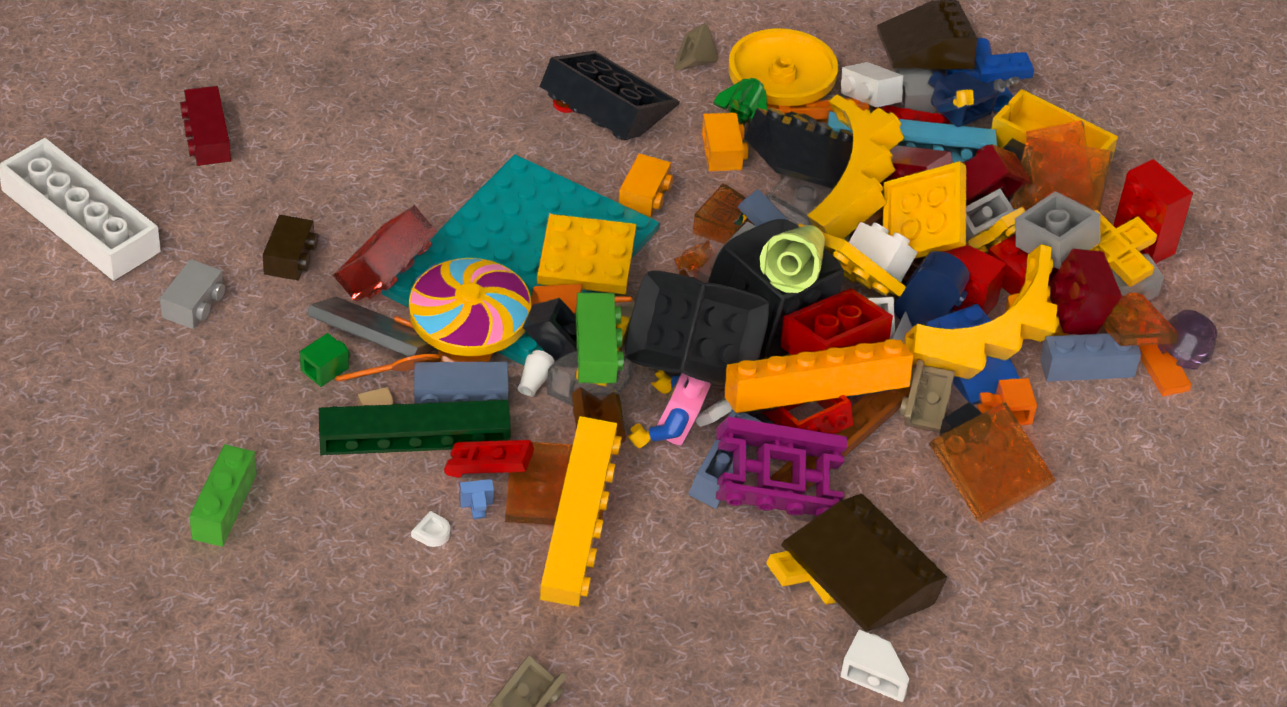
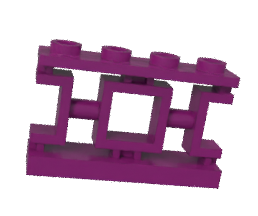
[716,416,847,517]

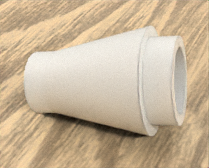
[518,350,555,397]

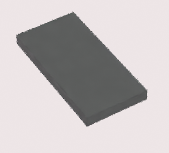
[307,297,436,357]

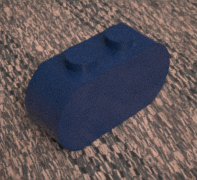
[894,251,970,327]

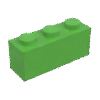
[576,293,624,383]
[189,444,257,547]

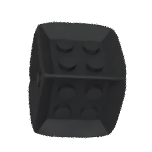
[708,219,844,360]
[625,270,769,386]

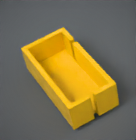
[991,89,1118,191]

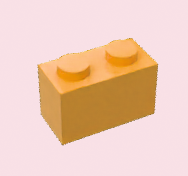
[701,113,748,171]
[619,153,674,218]

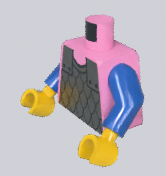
[627,370,711,448]

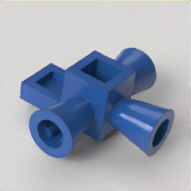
[946,38,1034,112]

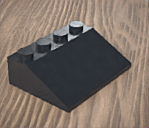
[539,51,680,140]
[744,107,853,189]

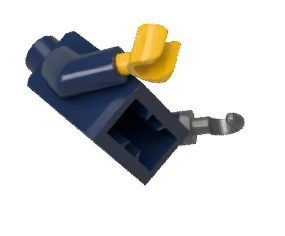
[928,71,1019,127]

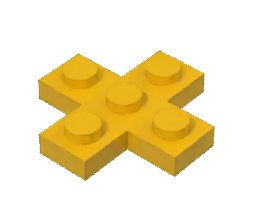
[1090,210,1157,287]

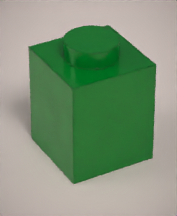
[299,333,349,387]

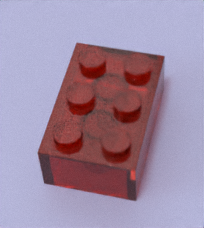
[332,205,437,301]

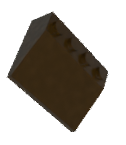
[877,0,977,69]
[781,493,947,632]

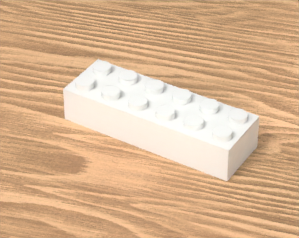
[0,138,161,281]

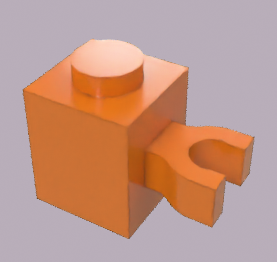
[977,378,1037,426]

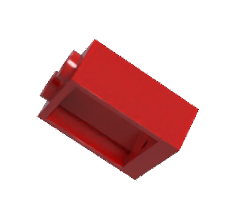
[762,395,853,434]

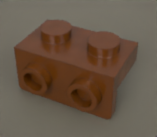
[572,387,626,444]

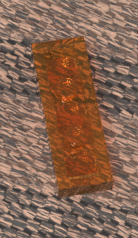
[674,240,713,272]

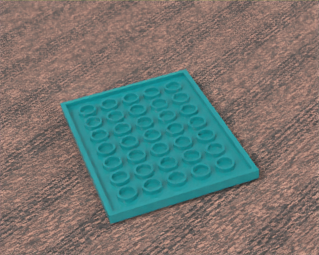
[382,154,660,366]

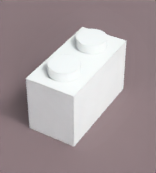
[841,62,903,107]
[849,222,918,282]

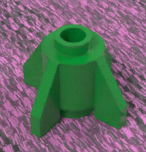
[713,78,768,126]

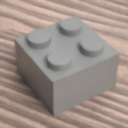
[1015,191,1100,269]

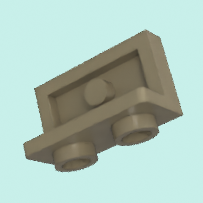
[900,360,955,433]
[487,655,567,707]

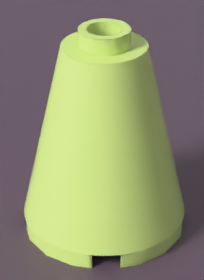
[760,225,825,293]

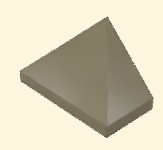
[674,23,719,70]

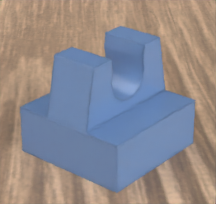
[459,479,494,519]

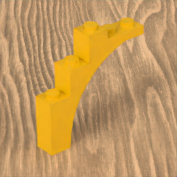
[807,94,904,239]
[904,244,1059,380]

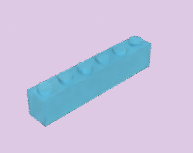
[827,111,997,163]

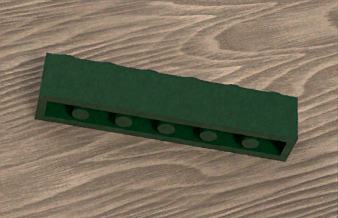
[318,400,511,456]

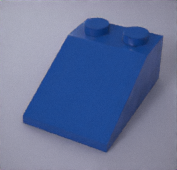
[926,304,1020,405]

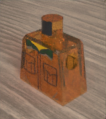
[693,183,754,244]

